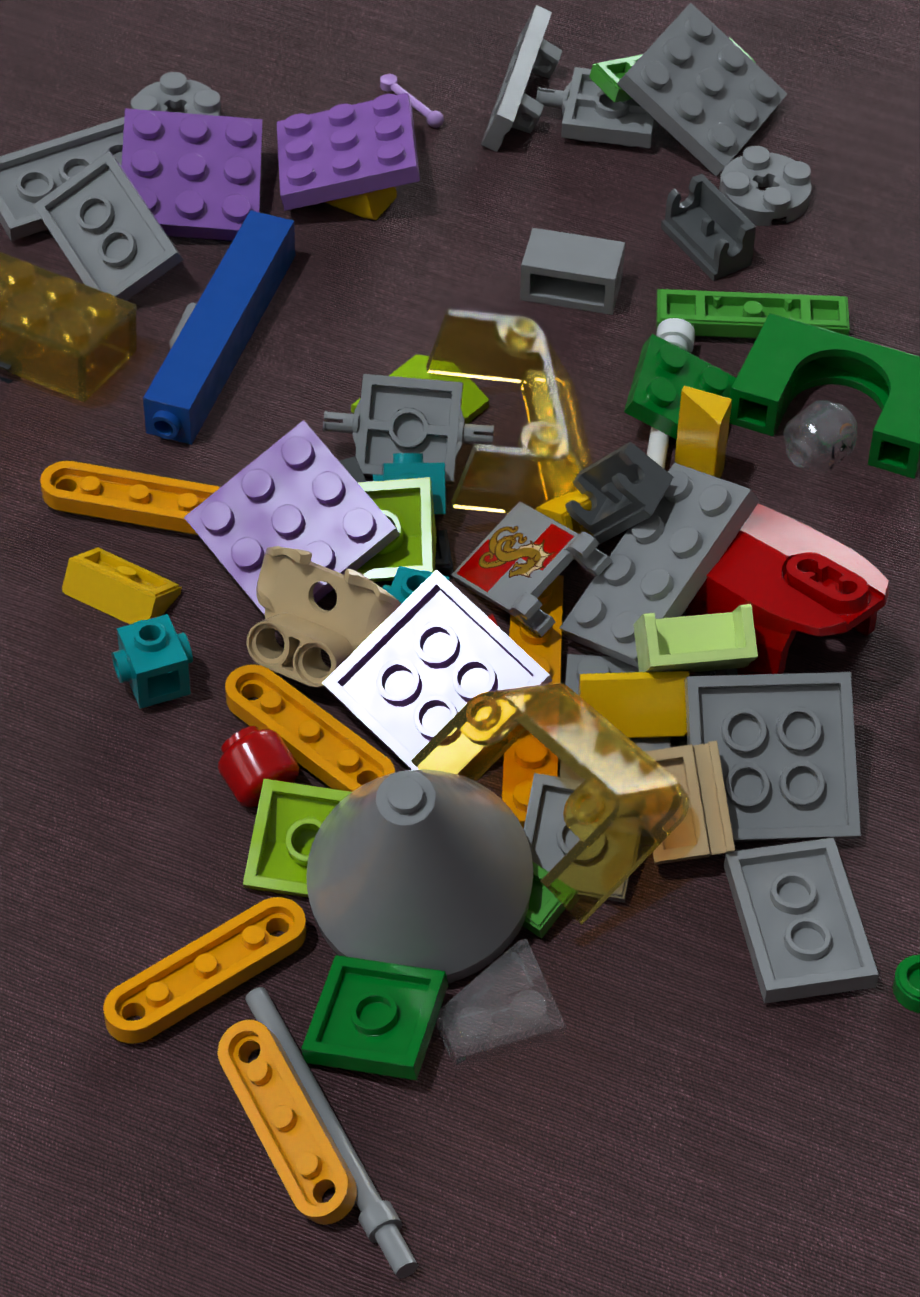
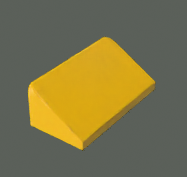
[675,386,732,478]
[62,547,182,624]
[577,671,689,739]

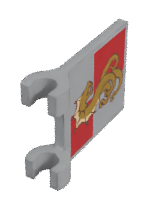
[451,501,612,637]

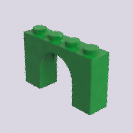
[729,313,920,479]

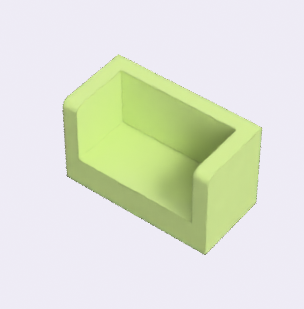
[633,604,758,673]

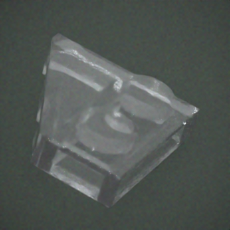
[436,939,566,1071]

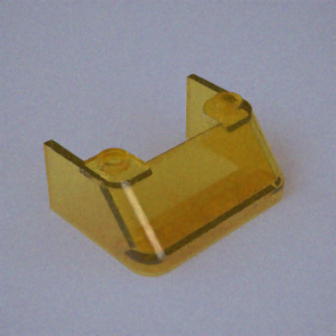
[426,309,593,513]
[411,682,689,925]

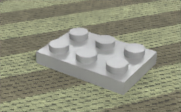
[33,151,184,315]
[724,837,879,1004]

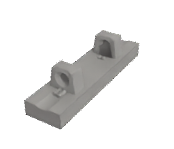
[481,5,562,152]

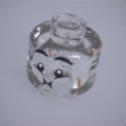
[784,400,858,474]

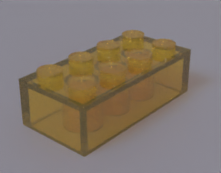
[0,252,137,402]

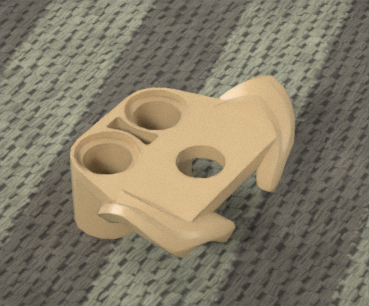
[247,546,401,687]

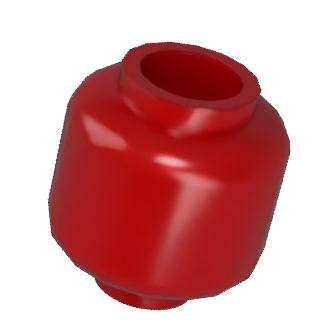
[218,726,299,808]

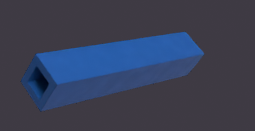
[143,210,295,445]

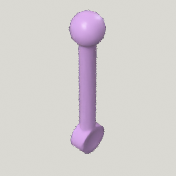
[380,74,444,128]

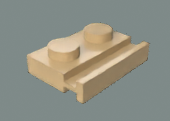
[637,740,735,865]

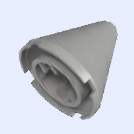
[306,769,534,984]

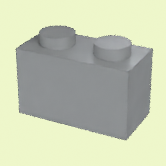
[520,228,625,315]

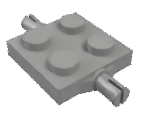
[536,67,659,148]
[323,374,494,484]

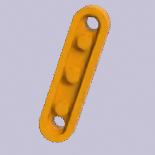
[40,461,220,535]
[225,665,395,792]
[103,897,306,1044]
[218,1020,357,1225]

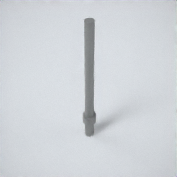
[245,987,418,1278]

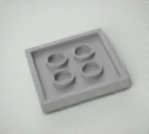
[617,2,787,176]
[684,672,861,842]

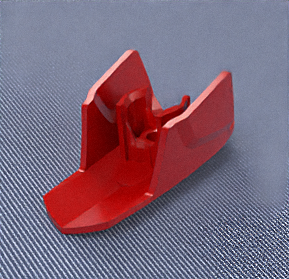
[627,503,889,675]

